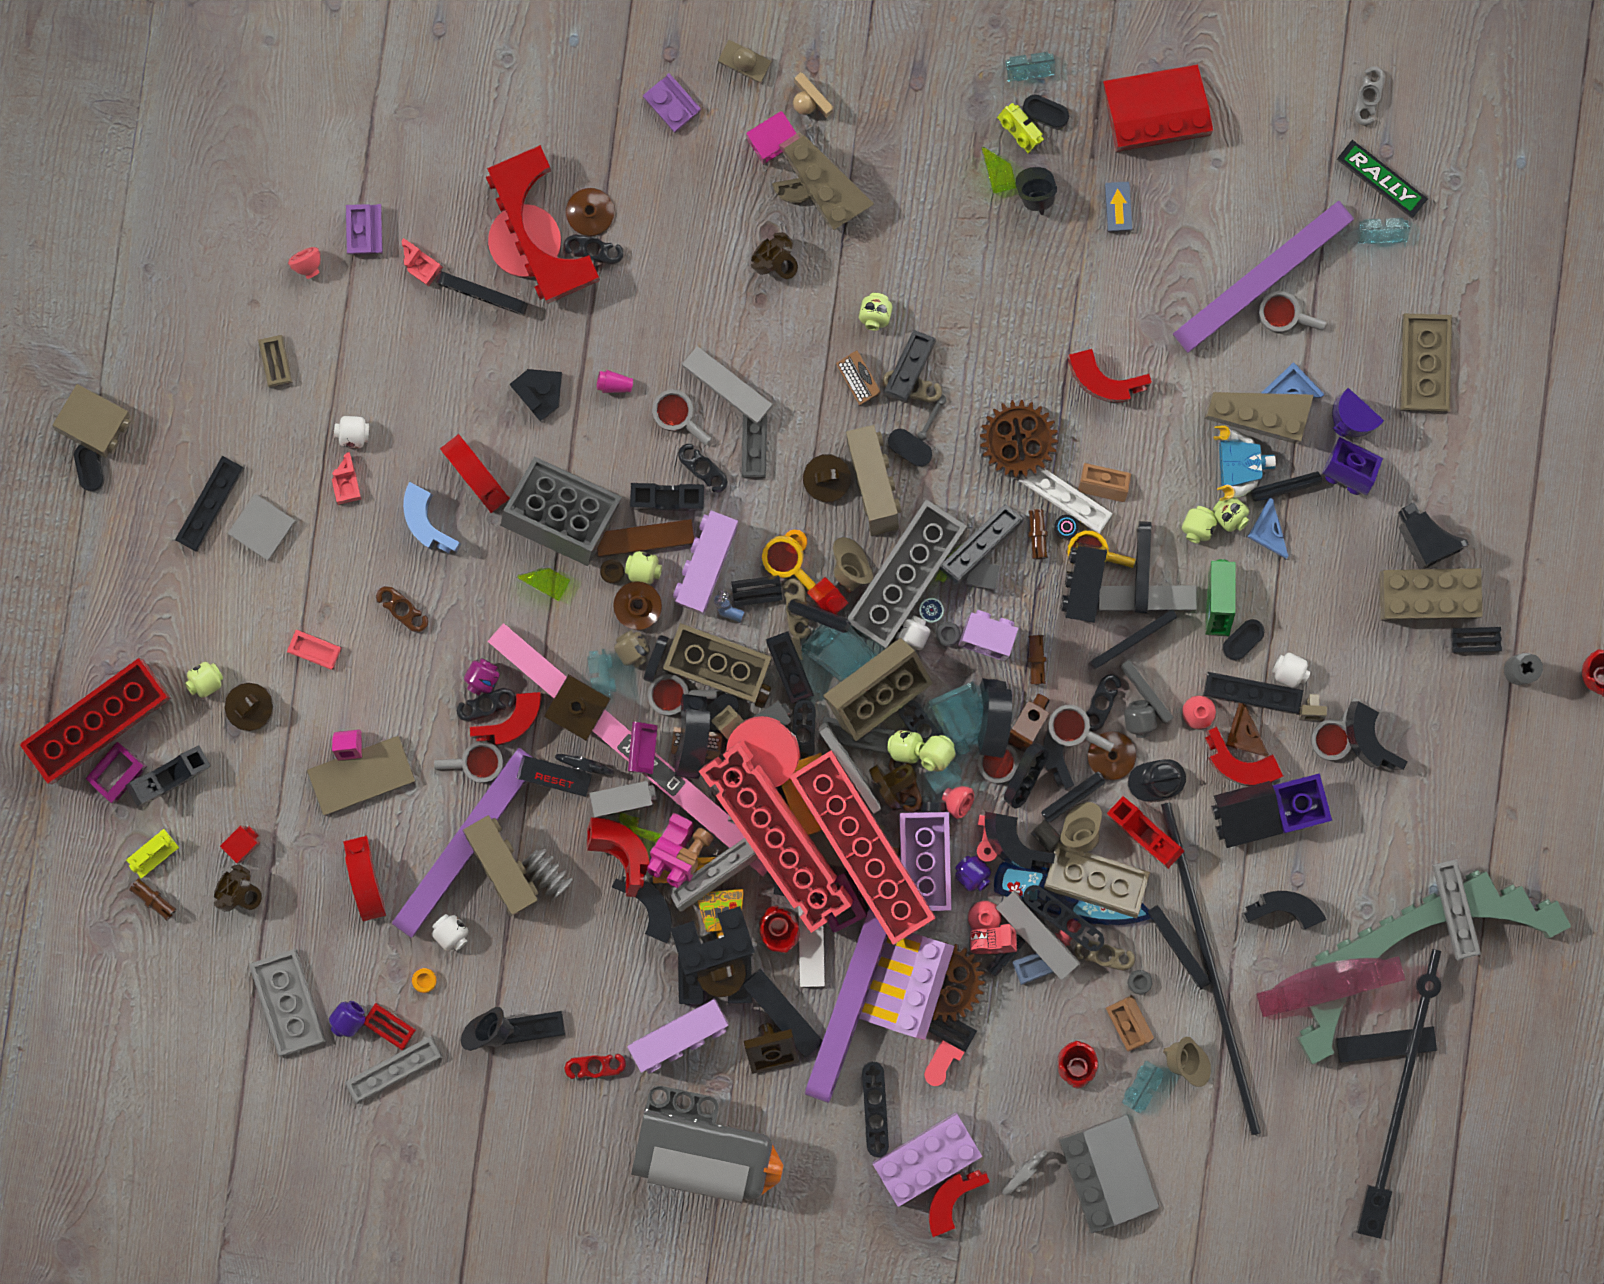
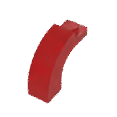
[1067,349,1152,403]
[1205,727,1283,785]
[587,817,649,897]

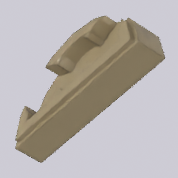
[772,178,810,204]

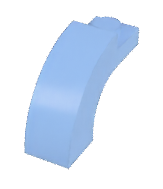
[403,482,461,554]

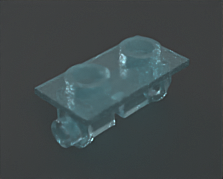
[1005,51,1055,81]
[1359,218,1410,244]
[587,649,616,698]
[1122,1061,1164,1114]

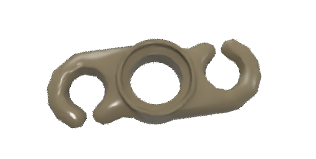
[882,370,942,403]
[783,578,811,639]
[1074,940,1135,971]

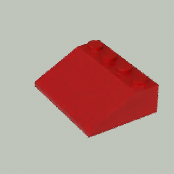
[1103,64,1213,152]

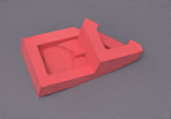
[401,238,443,287]
[332,452,362,505]

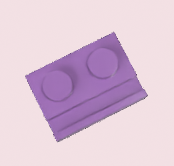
[643,73,701,133]
[346,204,383,254]

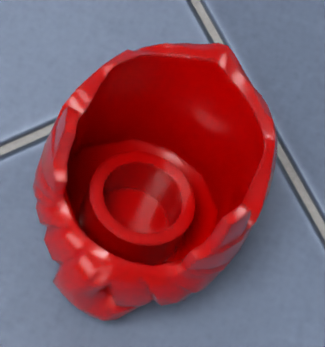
[1582,649,1604,697]
[759,905,800,953]
[1057,1041,1098,1089]

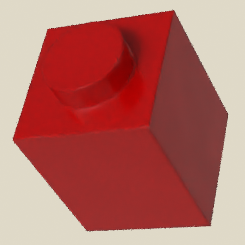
[807,577,849,614]
[220,825,260,864]

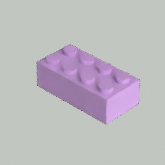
[673,511,739,615]
[958,610,1018,661]
[899,812,951,911]
[627,998,729,1074]
[872,1113,982,1207]

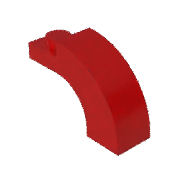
[440,434,510,513]
[469,692,542,745]
[1107,796,1184,869]
[343,835,386,922]
[928,1169,990,1237]

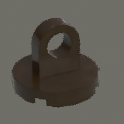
[751,232,798,279]
[803,454,851,503]
[224,683,274,731]
[869,764,917,810]
[214,864,262,912]
[697,958,746,997]

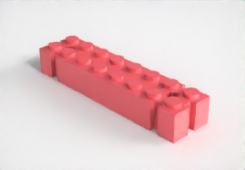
[699,740,854,933]

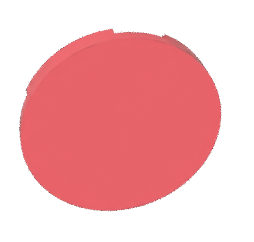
[488,204,561,278]
[726,716,800,788]

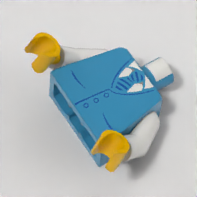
[1213,425,1276,501]

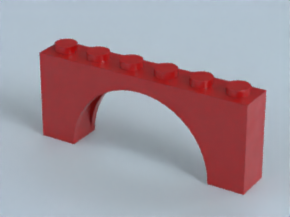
[486,145,600,304]

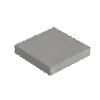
[228,494,296,561]

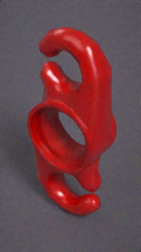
[564,1054,626,1079]

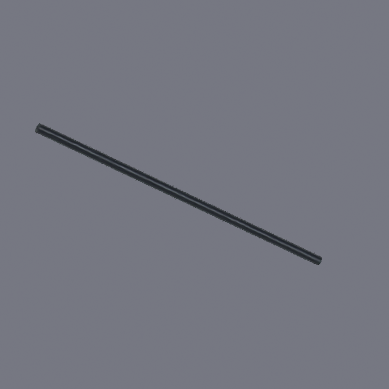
[1161,802,1261,1135]

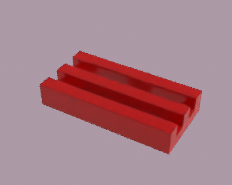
[363,1003,416,1051]

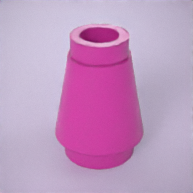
[597,369,633,393]

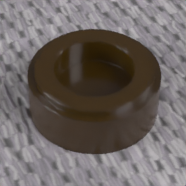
[600,559,625,584]
[755,684,771,709]

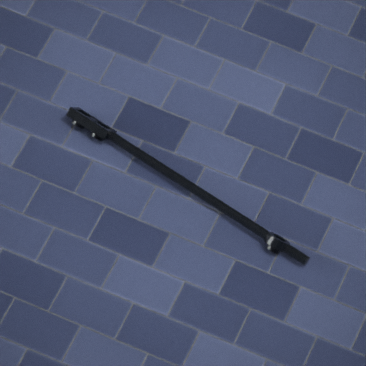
[1356,949,1442,1239]

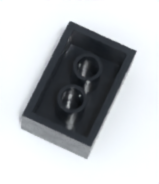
[1060,542,1107,623]

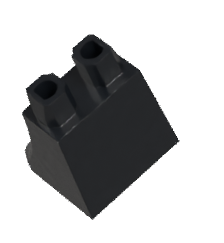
[1398,502,1469,569]

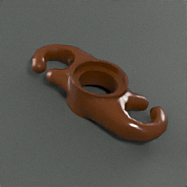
[376,586,429,632]
[888,757,922,813]

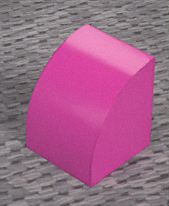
[332,729,362,761]

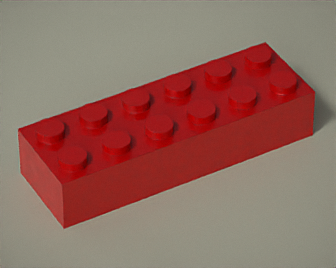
[19,658,172,784]

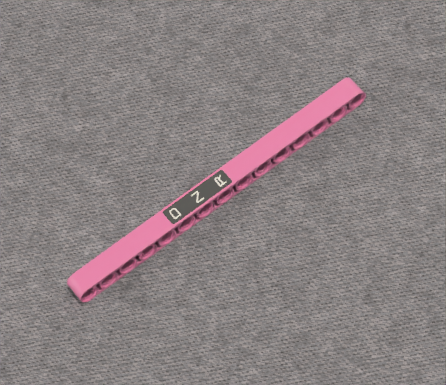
[487,623,768,877]

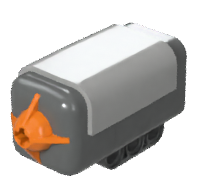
[631,1086,783,1203]

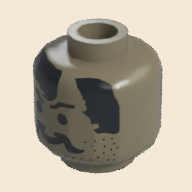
[614,630,650,668]

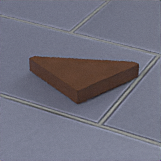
[1226,703,1269,757]

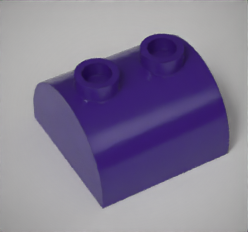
[1332,388,1384,438]
[1322,437,1383,496]
[1273,773,1332,833]

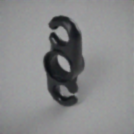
[564,234,624,264]
[678,444,728,493]
[1082,675,1122,732]
[456,688,516,722]
[555,754,614,775]

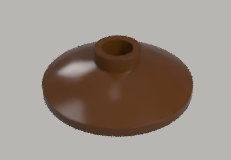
[566,188,614,236]
[613,581,662,630]
[1087,731,1136,780]

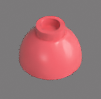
[288,247,321,279]
[1182,695,1216,729]
[942,786,975,819]
[968,901,1002,930]

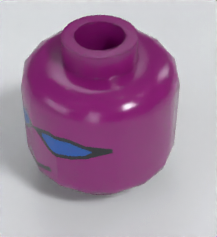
[464,658,500,696]

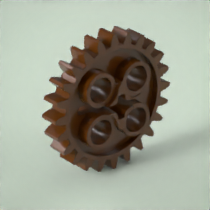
[980,400,1059,479]
[933,942,986,1022]

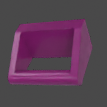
[628,722,658,774]
[85,741,147,804]
[814,871,869,933]

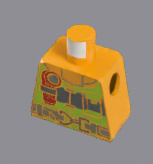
[698,889,743,939]

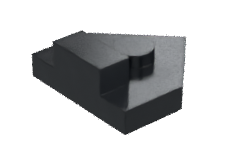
[509,369,562,422]

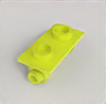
[997,103,1044,153]
[126,829,179,879]

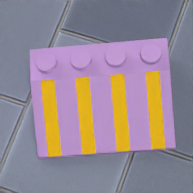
[859,933,954,1040]

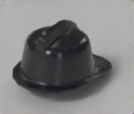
[1016,167,1057,215]
[1128,759,1186,801]
[461,1007,514,1051]

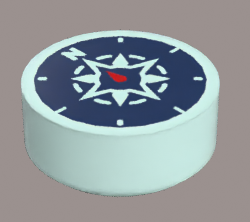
[919,598,944,623]

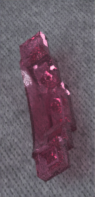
[1256,956,1406,1017]

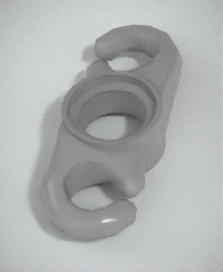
[1354,66,1385,125]
[1002,1150,1047,1196]

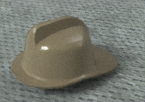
[833,537,873,592]
[1060,802,1102,857]
[1163,1037,1211,1087]

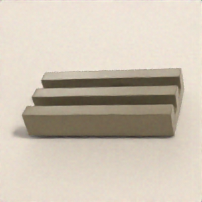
[258,335,293,388]

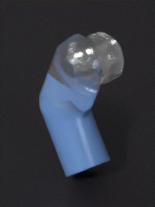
[714,590,744,623]

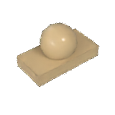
[793,72,833,118]

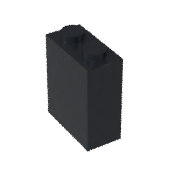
[1211,781,1283,848]

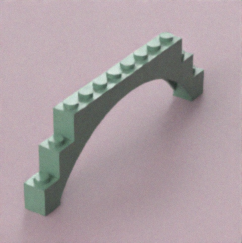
[1296,870,1571,1064]

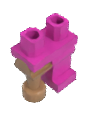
[647,813,714,888]

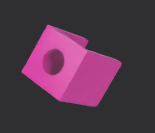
[746,111,797,165]

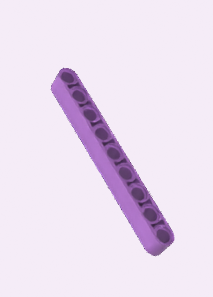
[1173,201,1354,353]
[392,748,533,938]
[805,908,888,1103]

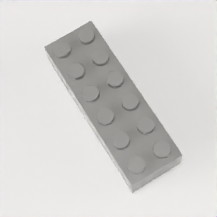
[847,500,967,649]

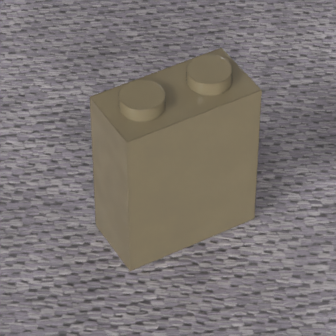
[53,384,131,458]

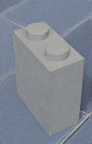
[590,781,657,818]

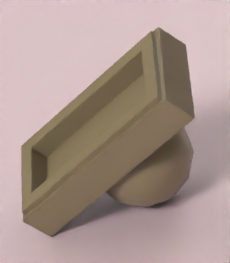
[718,40,772,84]

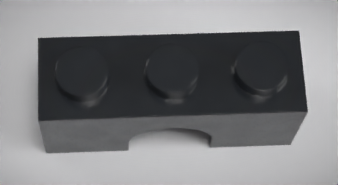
[630,483,705,511]

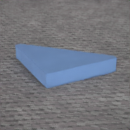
[1261,362,1324,398]
[1247,498,1289,559]

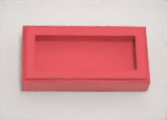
[287,630,342,670]

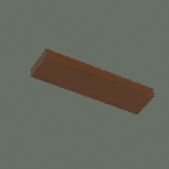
[598,519,694,557]

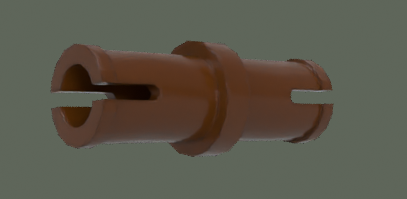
[1028,509,1048,560]
[1027,635,1047,684]
[129,878,177,921]

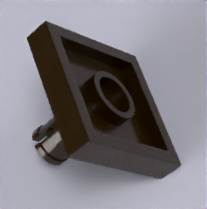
[544,674,611,741]
[743,1023,799,1074]

